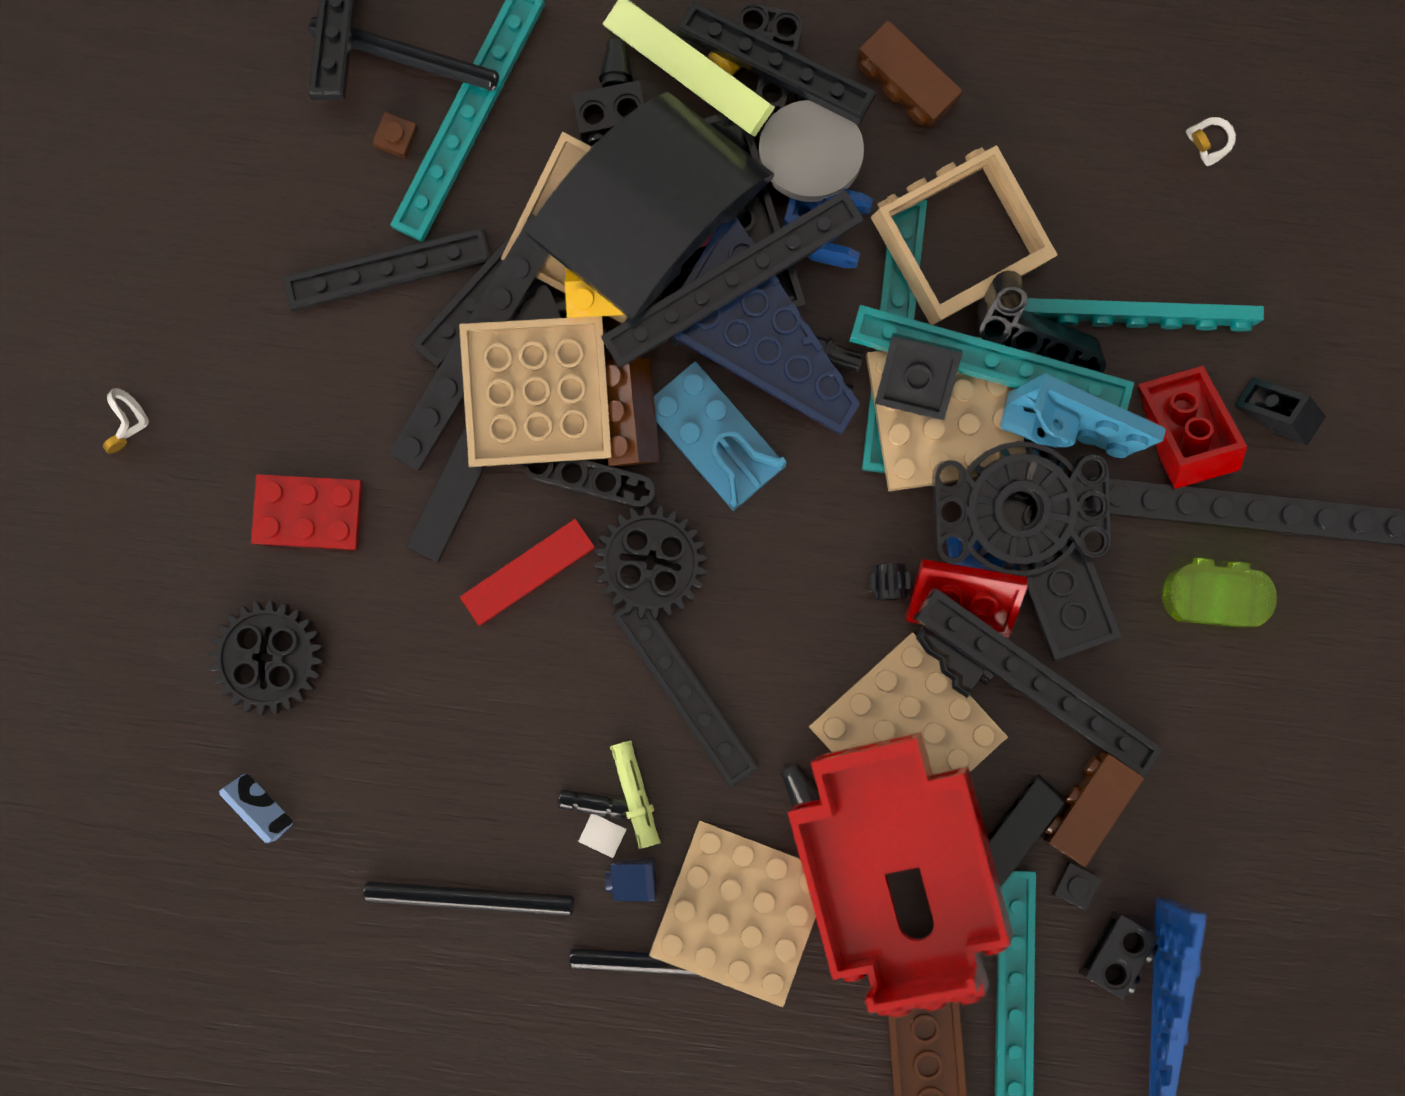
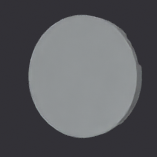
[758,100,864,202]

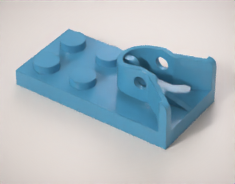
[654,361,787,511]
[1000,373,1166,458]

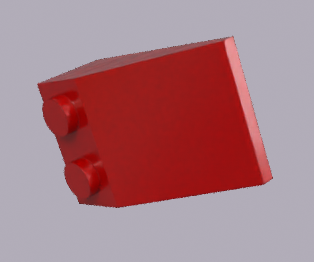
[1138,366,1247,489]

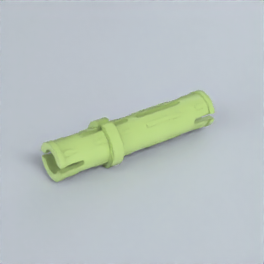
[610,740,661,849]

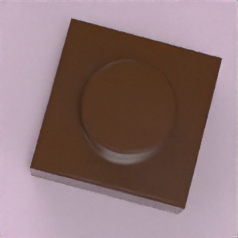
[372,112,418,159]

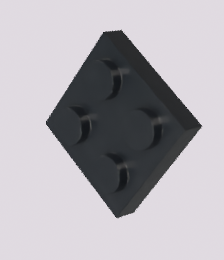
[875,333,963,421]

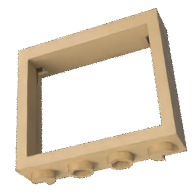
[871,145,1057,325]

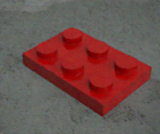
[251,474,363,550]
[906,559,1028,639]

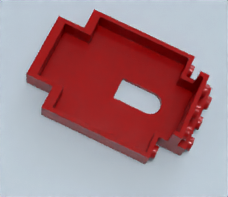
[788,732,1013,1017]

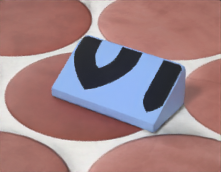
[219,774,293,843]

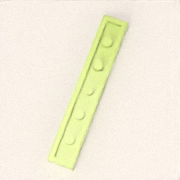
[603,0,775,137]

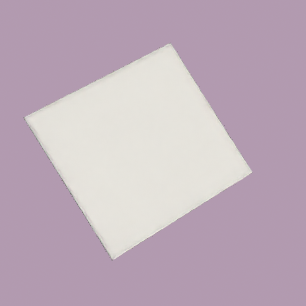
[578,814,627,858]

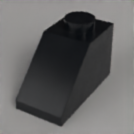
[1235,377,1326,445]

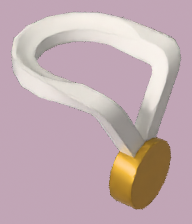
[1186,117,1236,166]
[103,388,149,454]

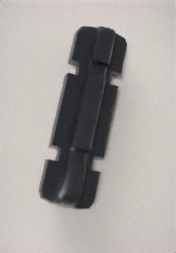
[558,790,627,819]

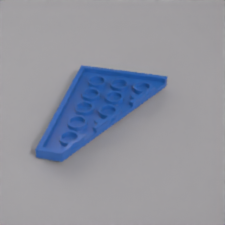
[1149,898,1206,1096]

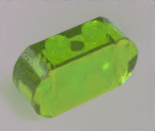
[1162,558,1277,628]

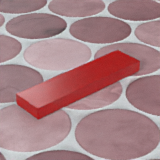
[460,519,595,626]

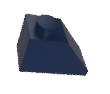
[605,858,658,901]

